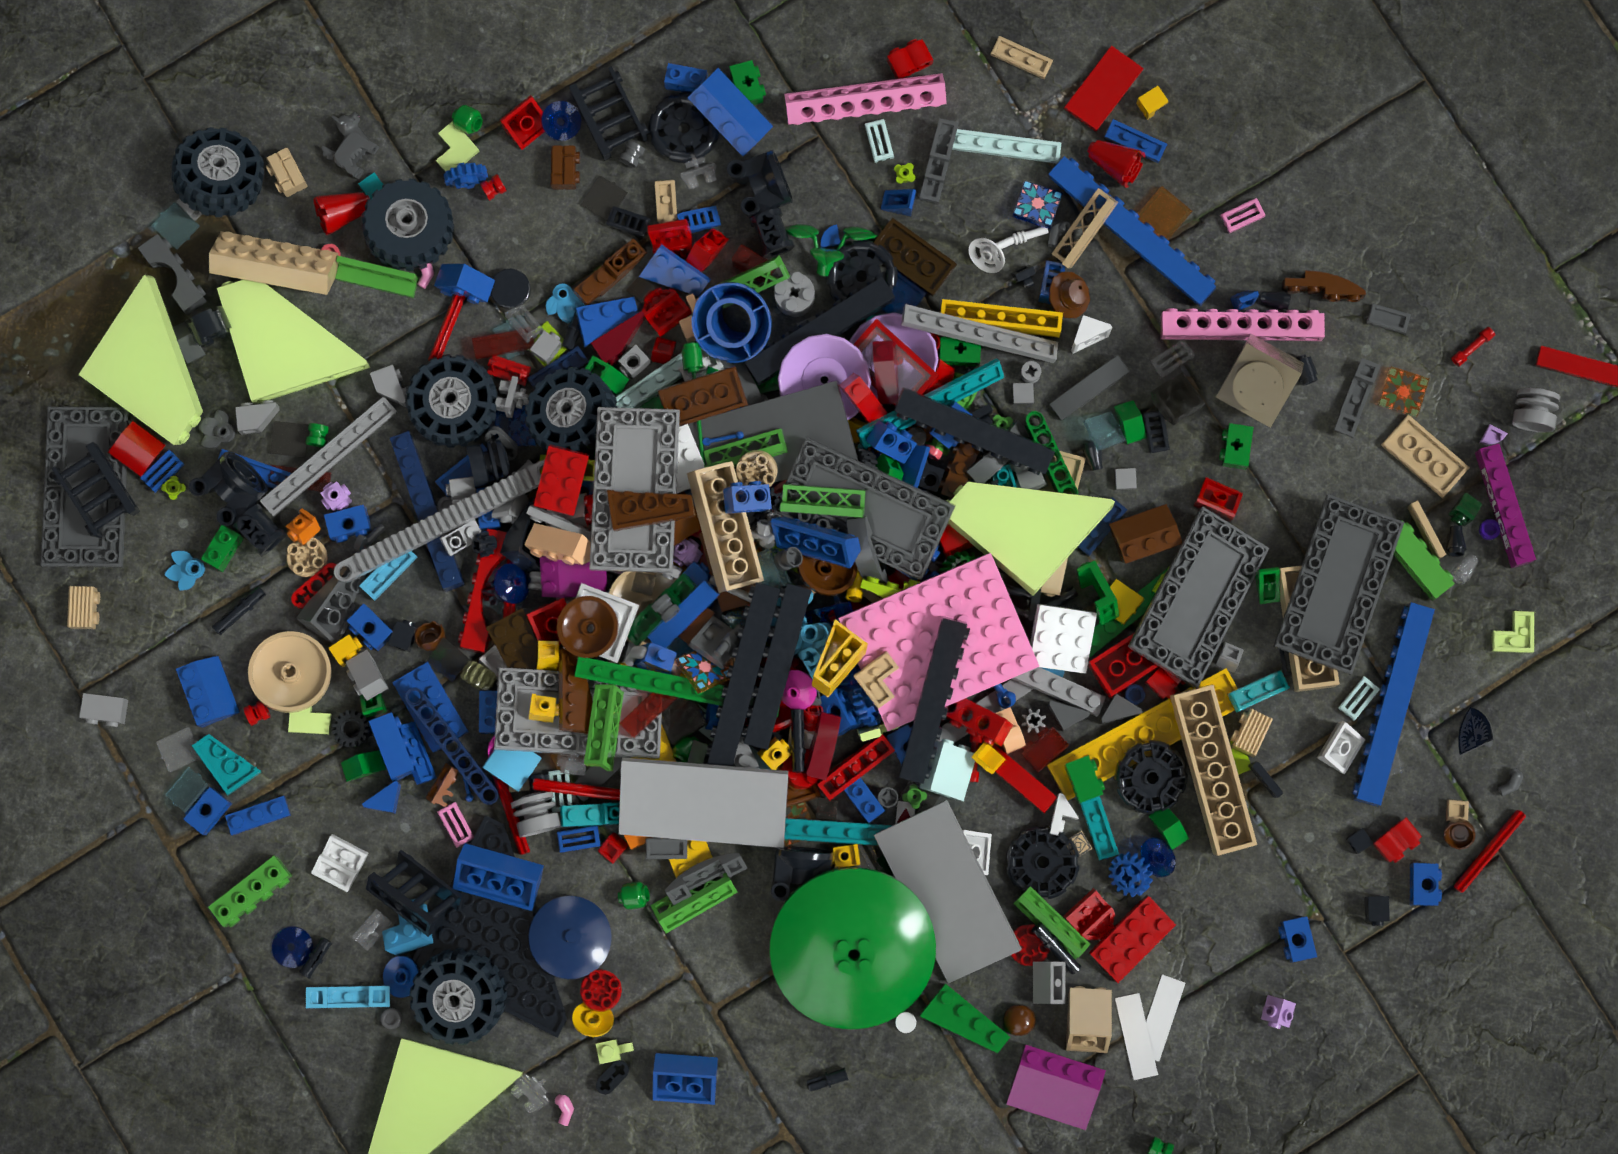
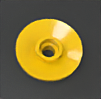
[572,1003,614,1037]

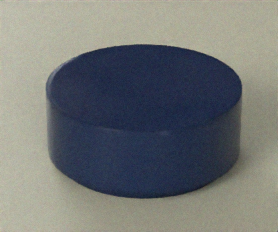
[1124,684,1145,705]

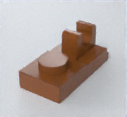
[425,763,458,807]

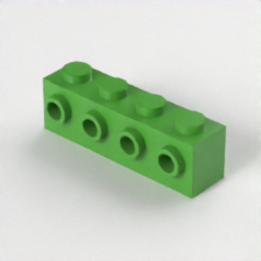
[1393,520,1455,601]
[208,856,292,928]

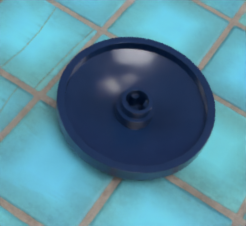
[528,896,611,979]

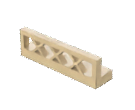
[1052,188,1118,268]

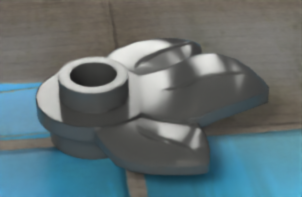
[199,410,235,448]

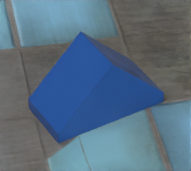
[881,189,916,217]
[362,781,401,814]

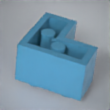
[382,899,433,956]

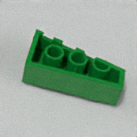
[919,984,1010,1053]

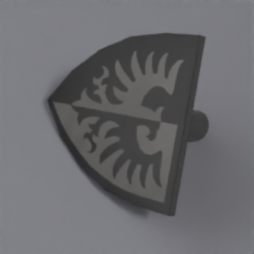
[1458,707,1494,756]

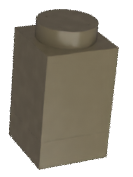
[1216,334,1304,428]

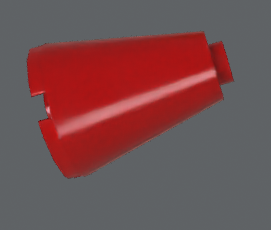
[1087,140,1145,188]
[313,192,370,235]

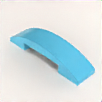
[306,986,390,1008]

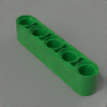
[1024,411,1078,495]

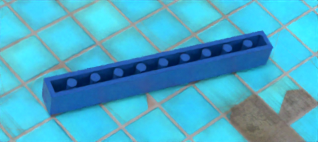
[1048,156,1216,307]
[1352,602,1435,807]

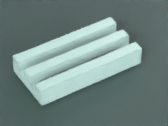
[865,119,894,163]
[1338,676,1380,721]
[548,769,573,813]

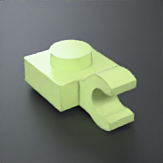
[596,1039,634,1064]

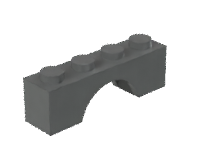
[138,234,207,316]

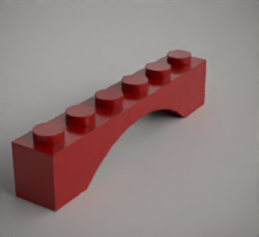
[458,528,507,654]

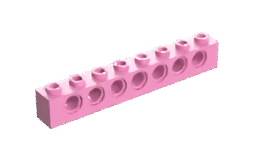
[784,73,947,125]
[1161,308,1325,341]

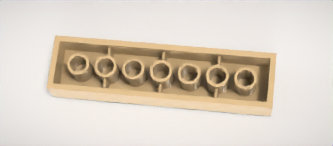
[1170,685,1257,856]

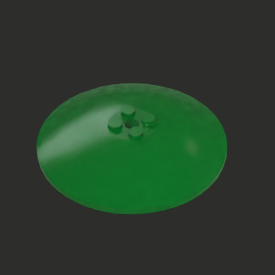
[770,867,936,1029]

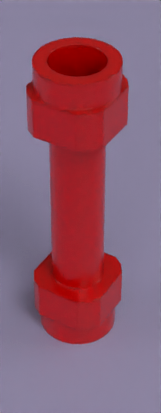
[1451,327,1495,367]
[969,735,982,783]

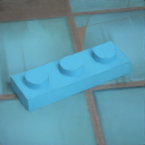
[360,551,417,601]

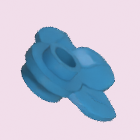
[546,283,585,323]
[165,551,205,591]

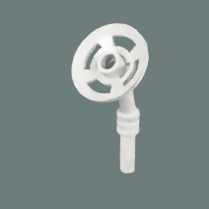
[969,226,1049,273]

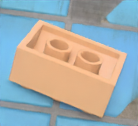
[524,523,591,565]

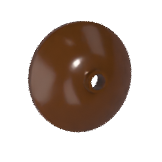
[798,555,857,596]
[557,596,619,658]

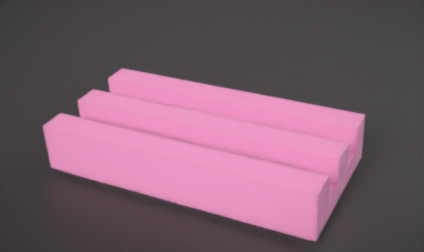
[1220,198,1266,234]
[437,802,474,848]

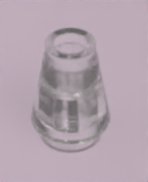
[1451,554,1478,585]

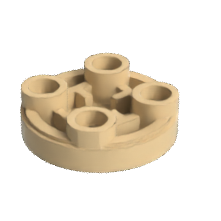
[736,450,778,487]
[286,537,328,578]

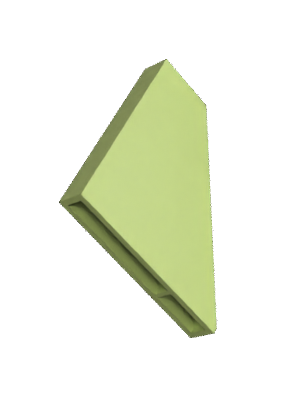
[79,275,203,445]
[217,279,370,404]
[946,482,1115,596]
[368,1038,523,1154]

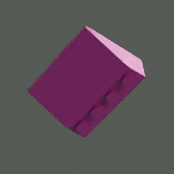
[1006,1044,1106,1130]

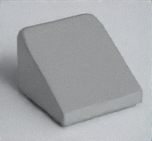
[1216,642,1244,672]

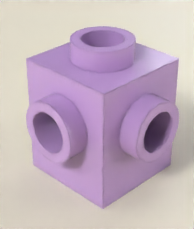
[320,481,352,512]
[673,538,703,568]
[1261,995,1296,1029]

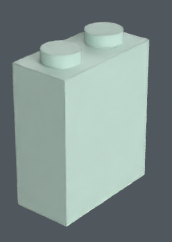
[920,739,975,801]

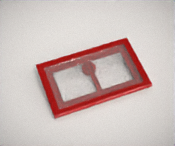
[853,318,939,406]

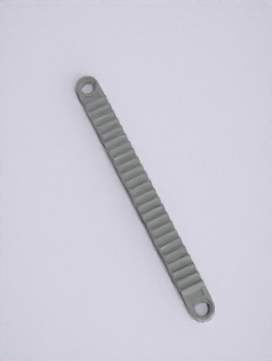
[334,460,545,583]

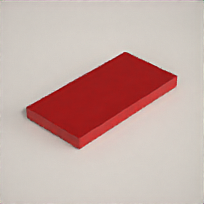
[1064,46,1144,132]

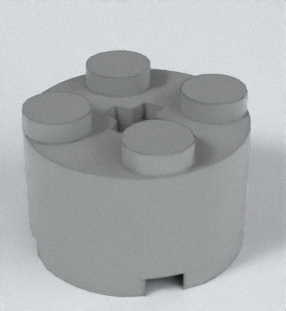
[774,272,815,317]

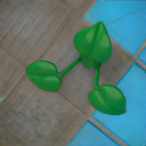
[785,224,878,276]

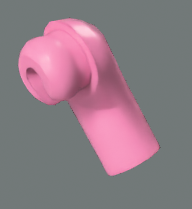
[417,263,434,289]
[555,1094,574,1126]

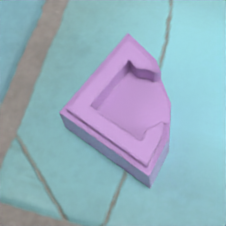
[1479,424,1508,445]

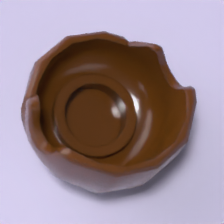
[414,621,445,651]
[1444,818,1475,850]
[1003,1005,1036,1036]

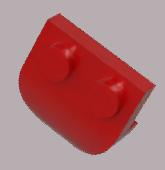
[648,219,692,259]
[642,288,692,337]
[1063,888,1115,940]

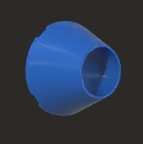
[691,282,772,363]

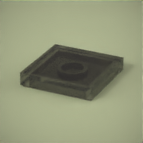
[661,697,708,745]

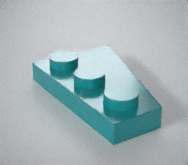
[192,734,262,796]

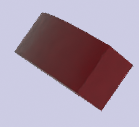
[805,711,841,780]

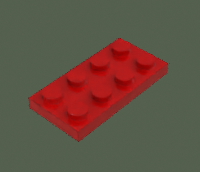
[1089,895,1176,983]

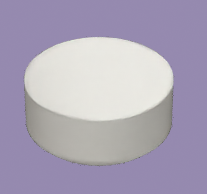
[895,1012,916,1033]

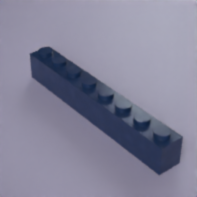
[390,431,465,592]

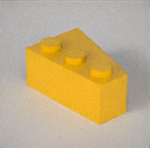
[811,620,868,698]

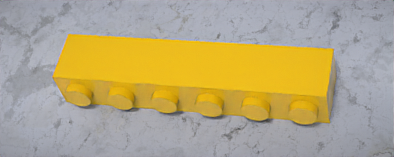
[941,299,1063,338]

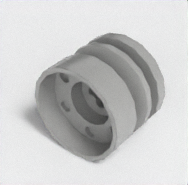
[1512,388,1560,432]
[511,792,561,837]

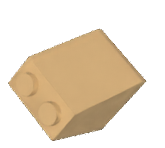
[1066,986,1112,1053]

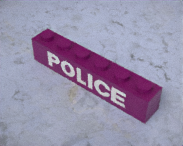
[1475,443,1536,568]

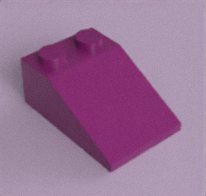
[540,556,608,598]

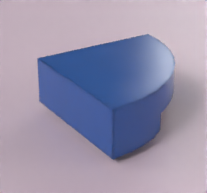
[821,224,840,248]

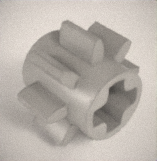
[1021,709,1046,734]

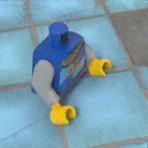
[619,643,682,697]

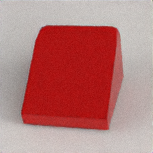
[651,337,676,364]
[598,832,629,864]

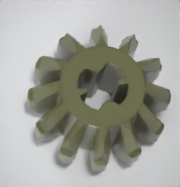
[461,661,497,691]

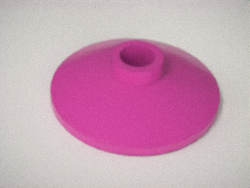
[782,670,817,710]

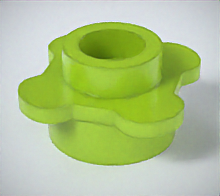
[894,163,915,184]
[161,476,186,500]

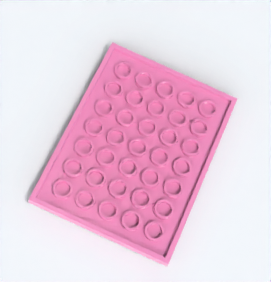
[838,552,1039,731]

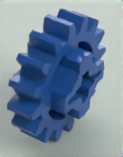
[443,162,488,189]
[852,684,883,727]
[1108,852,1153,897]

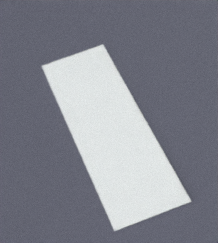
[1146,975,1185,1062]
[1115,993,1158,1080]

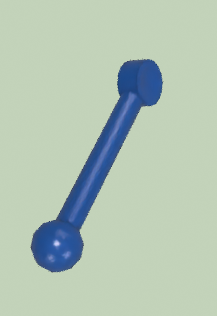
[702,431,744,446]
[458,760,473,802]

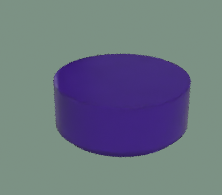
[1479,519,1500,540]

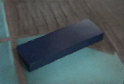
[527,346,589,389]
[1077,497,1128,557]

